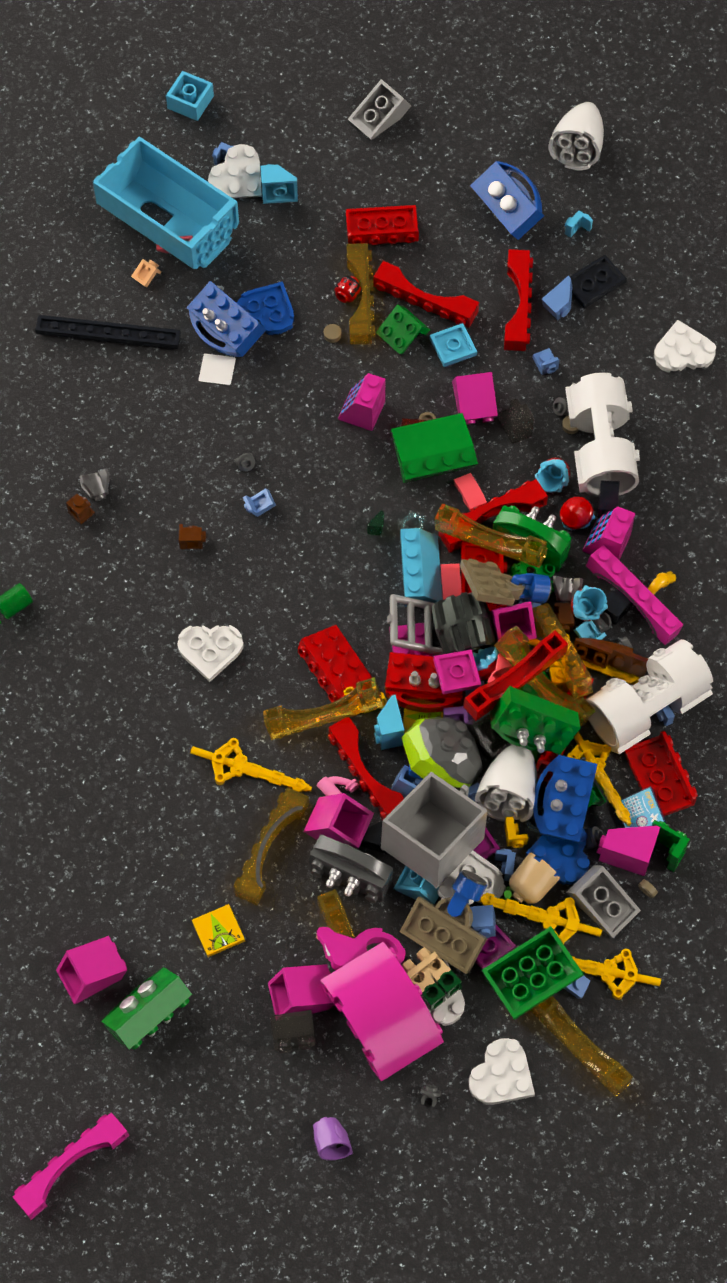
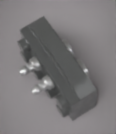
[310,834,393,903]

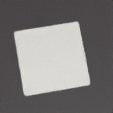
[199,354,236,385]

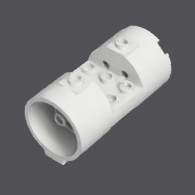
[565,373,640,497]
[584,639,713,754]

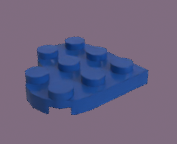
[236,281,294,335]
[525,828,590,885]

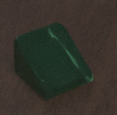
[367,511,384,536]

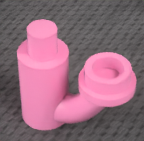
[317,776,359,796]

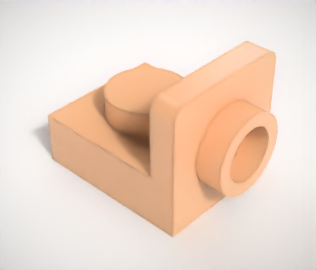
[131,259,162,287]

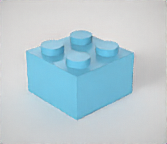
[166,71,214,121]

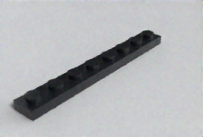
[35,315,181,349]

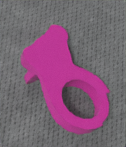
[316,927,406,970]

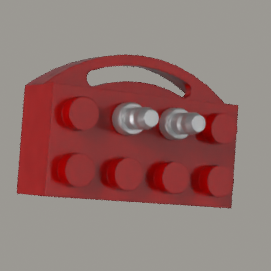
[385,652,464,713]

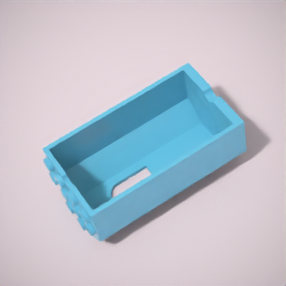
[93,136,239,269]

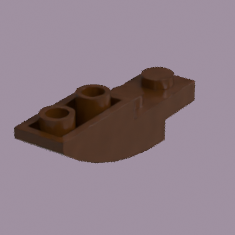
[570,638,649,678]

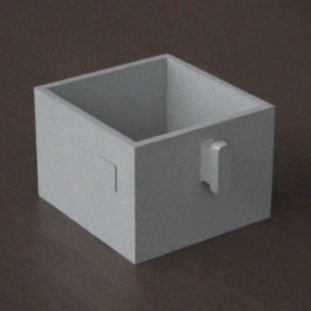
[381,772,487,889]

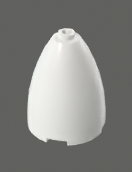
[548,102,604,170]
[475,744,538,822]

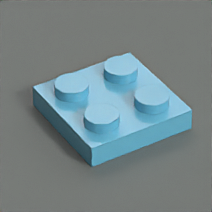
[430,323,477,367]

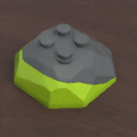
[402,717,483,788]

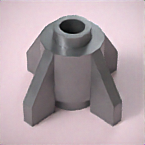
[79,469,110,501]
[553,576,583,603]

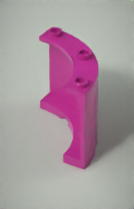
[321,942,444,1081]

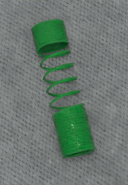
[0,583,33,624]

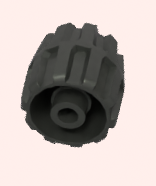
[432,592,496,654]

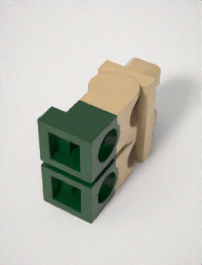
[402,947,462,1012]

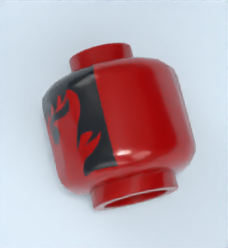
[334,276,361,303]

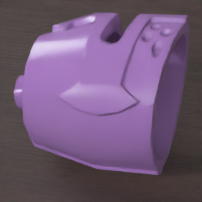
[313,1117,353,1160]

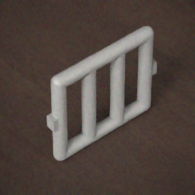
[387,594,444,655]

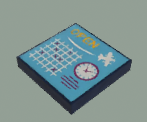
[621,786,666,828]

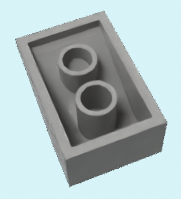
[348,79,411,140]
[566,865,641,938]

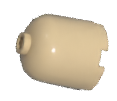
[509,853,560,904]

